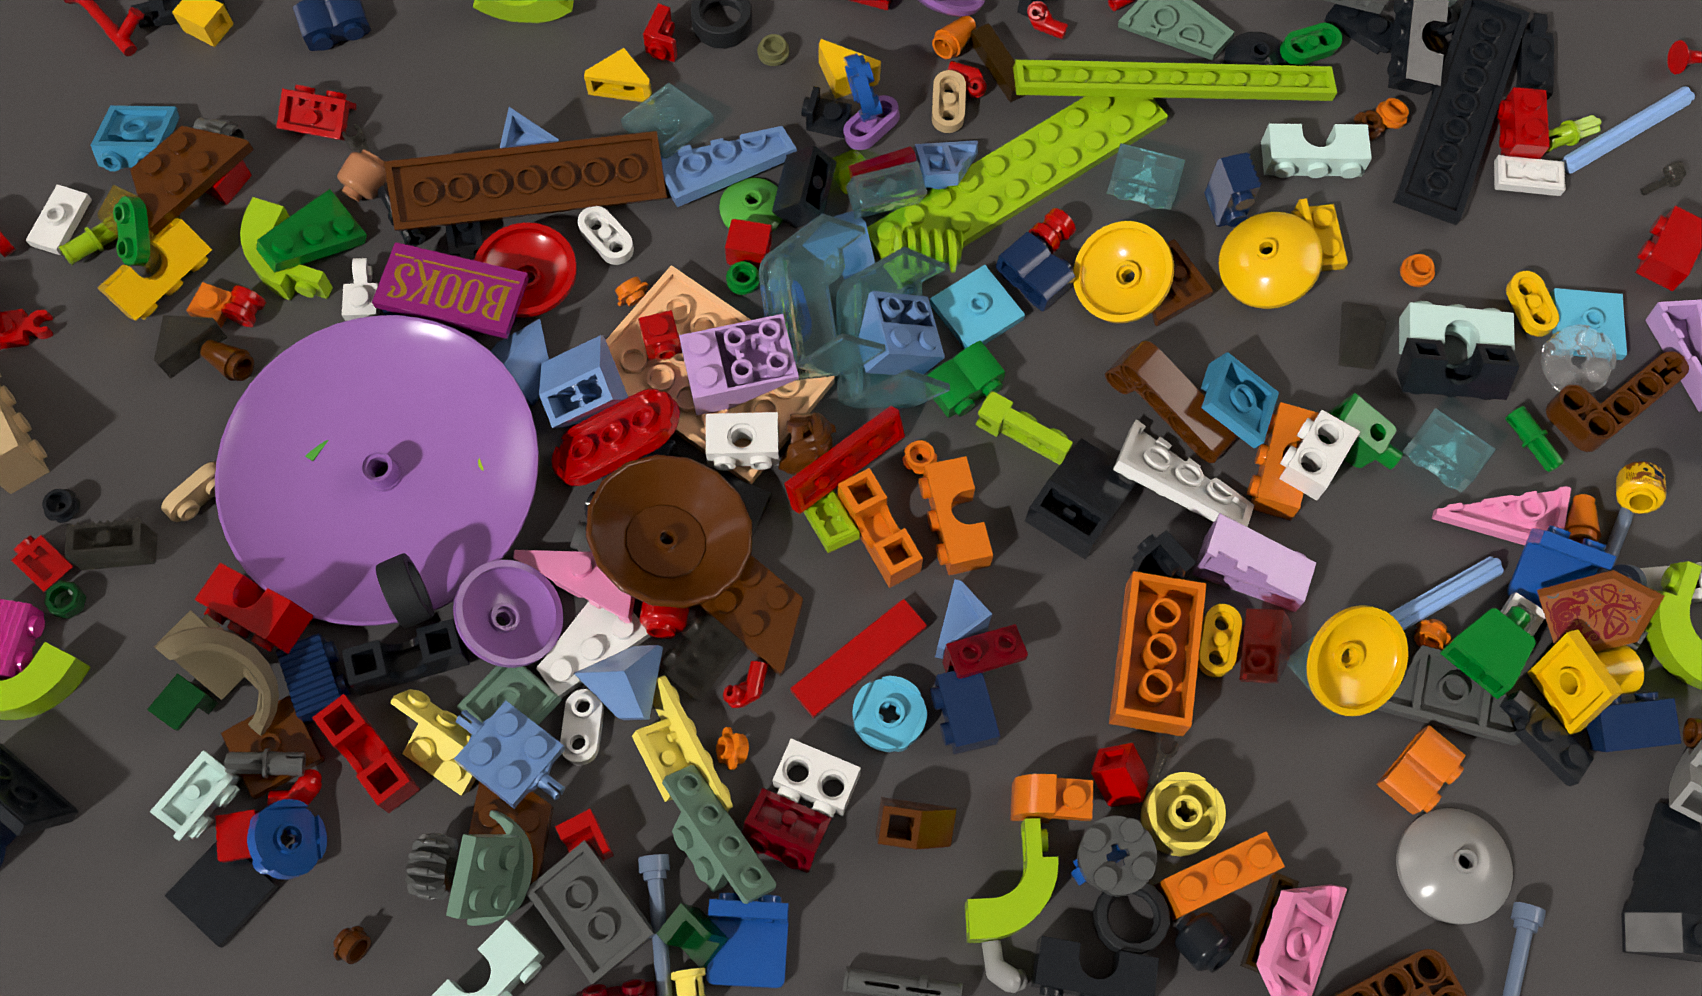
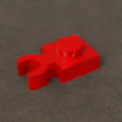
[0,309,53,350]

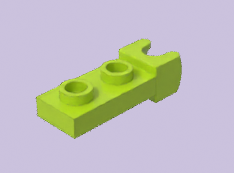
[975,391,1073,465]

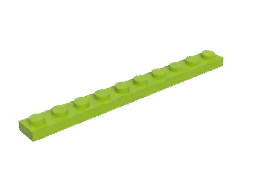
[1013,60,1337,101]

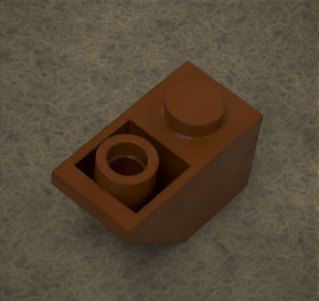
[875,797,957,850]

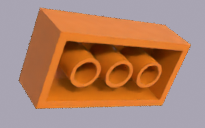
[1109,571,1206,737]

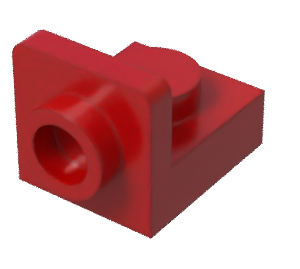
[643,3,677,62]
[638,310,682,360]
[11,535,74,592]

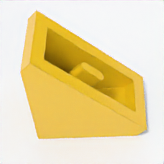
[819,39,881,99]
[584,48,653,103]

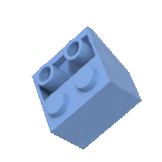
[858,291,945,377]
[539,335,628,428]

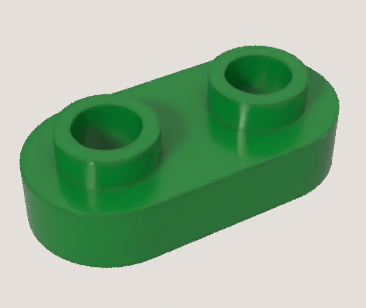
[1280,23,1342,66]
[113,196,151,266]

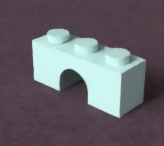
[1261,124,1372,179]
[1399,301,1515,359]
[432,920,545,996]

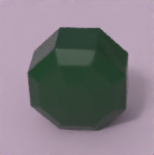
[44,581,87,619]

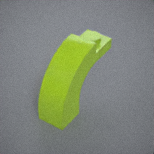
[473,0,574,23]
[240,197,333,301]
[1644,561,1702,690]
[0,642,91,720]
[965,818,1058,943]

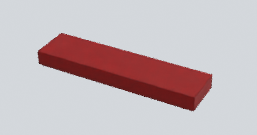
[784,406,905,514]
[790,599,927,719]

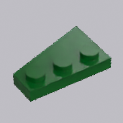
[256,189,367,273]

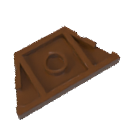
[130,126,254,235]
[697,555,803,677]
[469,781,554,885]

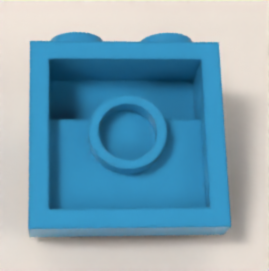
[90,105,180,171]
[1201,352,1279,448]

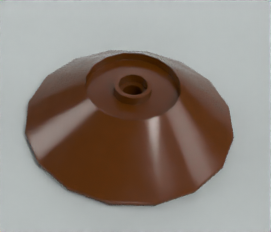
[586,455,752,608]

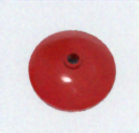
[474,223,577,317]

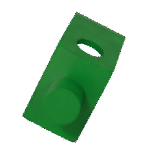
[1318,393,1403,470]
[1440,606,1536,700]

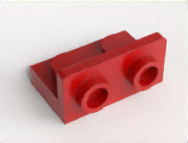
[276,85,357,141]

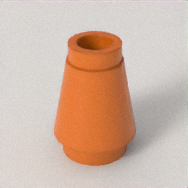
[932,16,976,59]
[1564,494,1601,544]

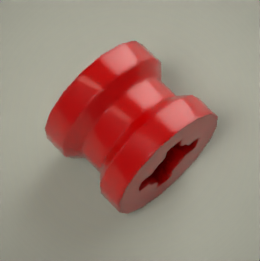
[221,285,266,327]

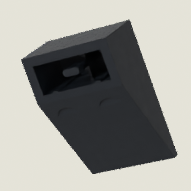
[1025,438,1137,560]

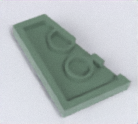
[1118,0,1235,61]

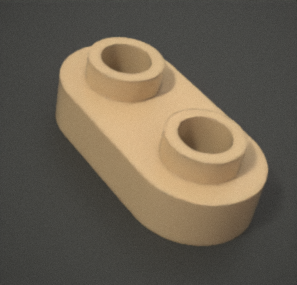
[932,70,966,133]
[161,461,216,522]

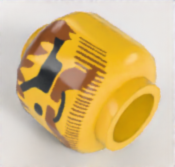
[1616,461,1667,514]

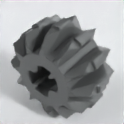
[405,832,460,901]

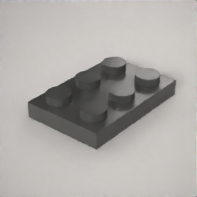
[527,840,656,985]

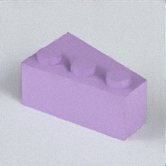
[1645,299,1702,412]

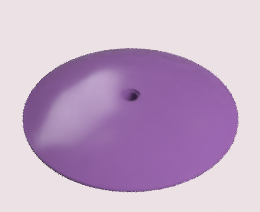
[215,315,539,626]

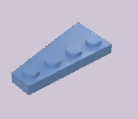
[660,126,797,207]

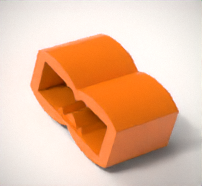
[1376,725,1466,815]

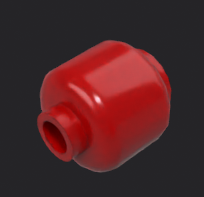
[639,601,690,639]

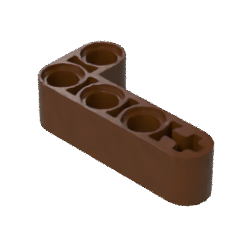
[1105,341,1238,463]
[1546,351,1689,452]
[1330,949,1467,996]

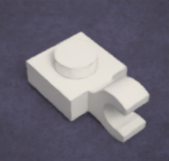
[342,258,380,321]

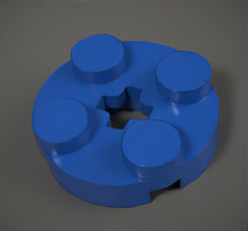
[844,53,883,123]
[247,799,327,880]

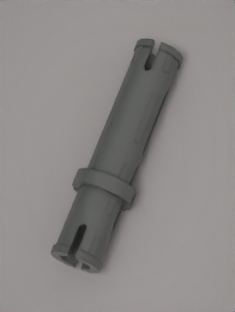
[843,966,963,996]

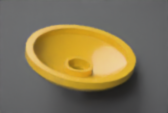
[1219,212,1323,309]
[1073,221,1174,323]
[1307,605,1408,716]

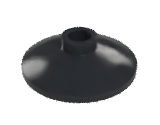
[1224,32,1288,65]

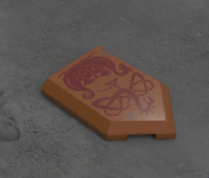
[1537,570,1665,652]

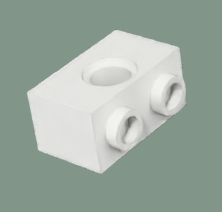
[706,412,779,471]

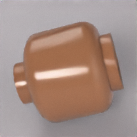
[337,149,387,202]

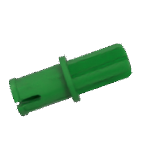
[1505,406,1564,472]

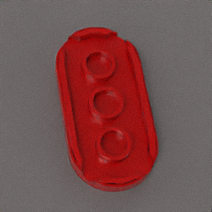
[552,389,680,486]

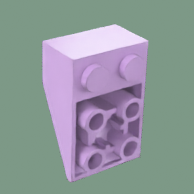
[679,314,799,416]

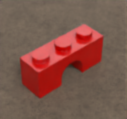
[194,563,314,654]
[312,694,420,813]

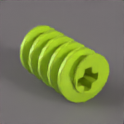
[889,225,963,273]

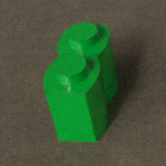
[923,340,1005,418]

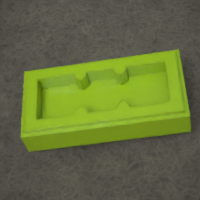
[804,489,860,553]

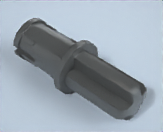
[224,748,306,779]

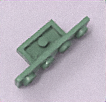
[662,765,776,904]

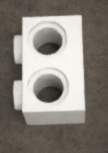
[1279,410,1360,500]
[773,739,861,818]

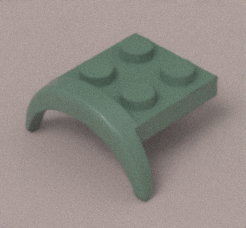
[446,810,533,926]

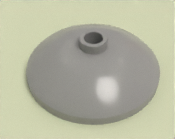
[1396,808,1513,925]

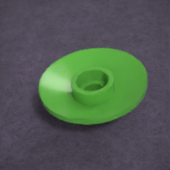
[719,178,783,232]

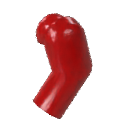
[1027,1,1068,40]
[948,61,987,98]
[723,661,768,708]
[268,769,322,805]

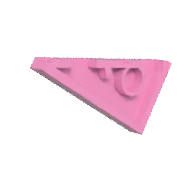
[1432,486,1571,545]
[513,550,635,623]

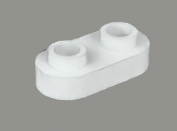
[578,206,634,265]
[560,689,604,765]

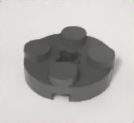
[1077,816,1157,897]

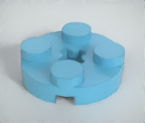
[852,676,927,752]

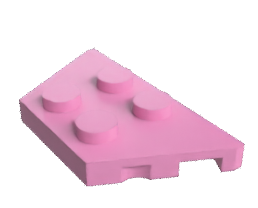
[1256,884,1347,996]

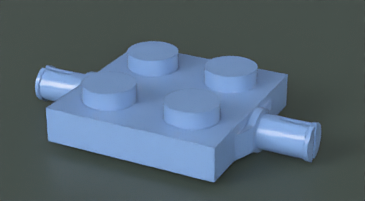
[454,701,565,809]

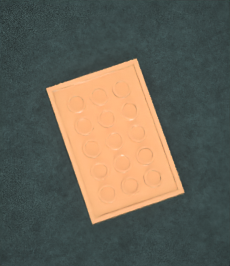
[606,265,835,484]

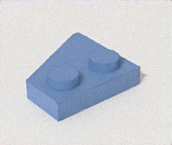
[915,140,978,189]

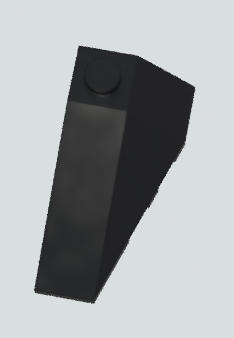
[1621,803,1702,962]

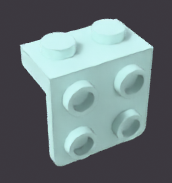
[150,750,241,841]

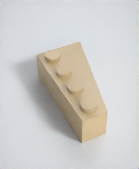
[0,374,50,494]

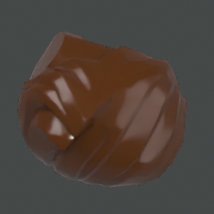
[778,412,836,475]

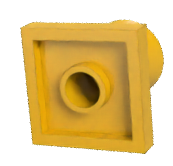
[1527,630,1644,734]

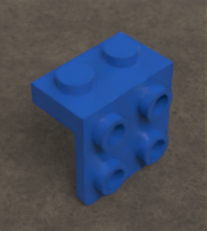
[1507,525,1617,609]
[706,893,789,988]

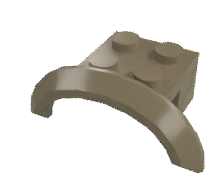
[154,610,279,736]

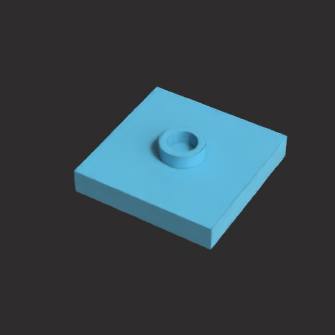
[930,265,1025,349]
[1550,288,1627,360]

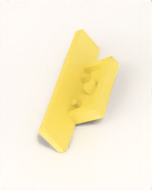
[632,675,733,812]
[390,689,476,796]

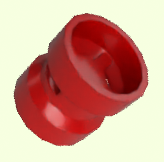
[1029,208,1076,254]

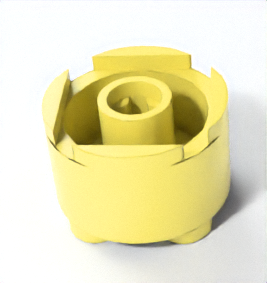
[1140,772,1226,857]

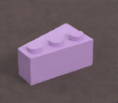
[1192,513,1316,612]

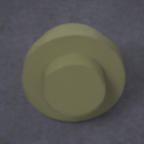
[757,34,789,66]

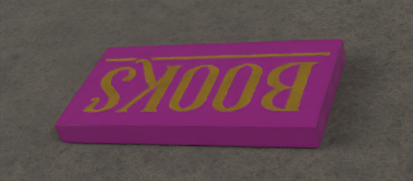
[372,242,529,339]

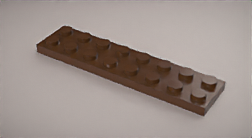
[384,131,667,232]

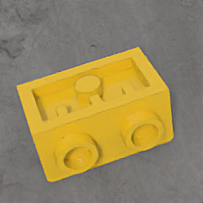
[1290,198,1348,271]

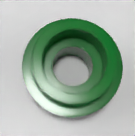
[726,261,760,295]

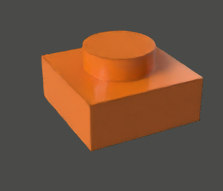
[186,282,232,328]

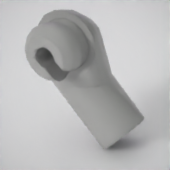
[981,940,1028,993]

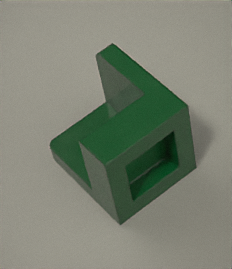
[147,673,218,731]
[656,903,729,968]

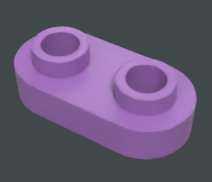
[843,95,900,150]

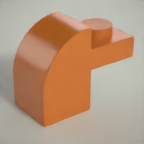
[1010,774,1093,823]

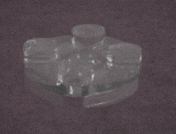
[1541,324,1617,393]

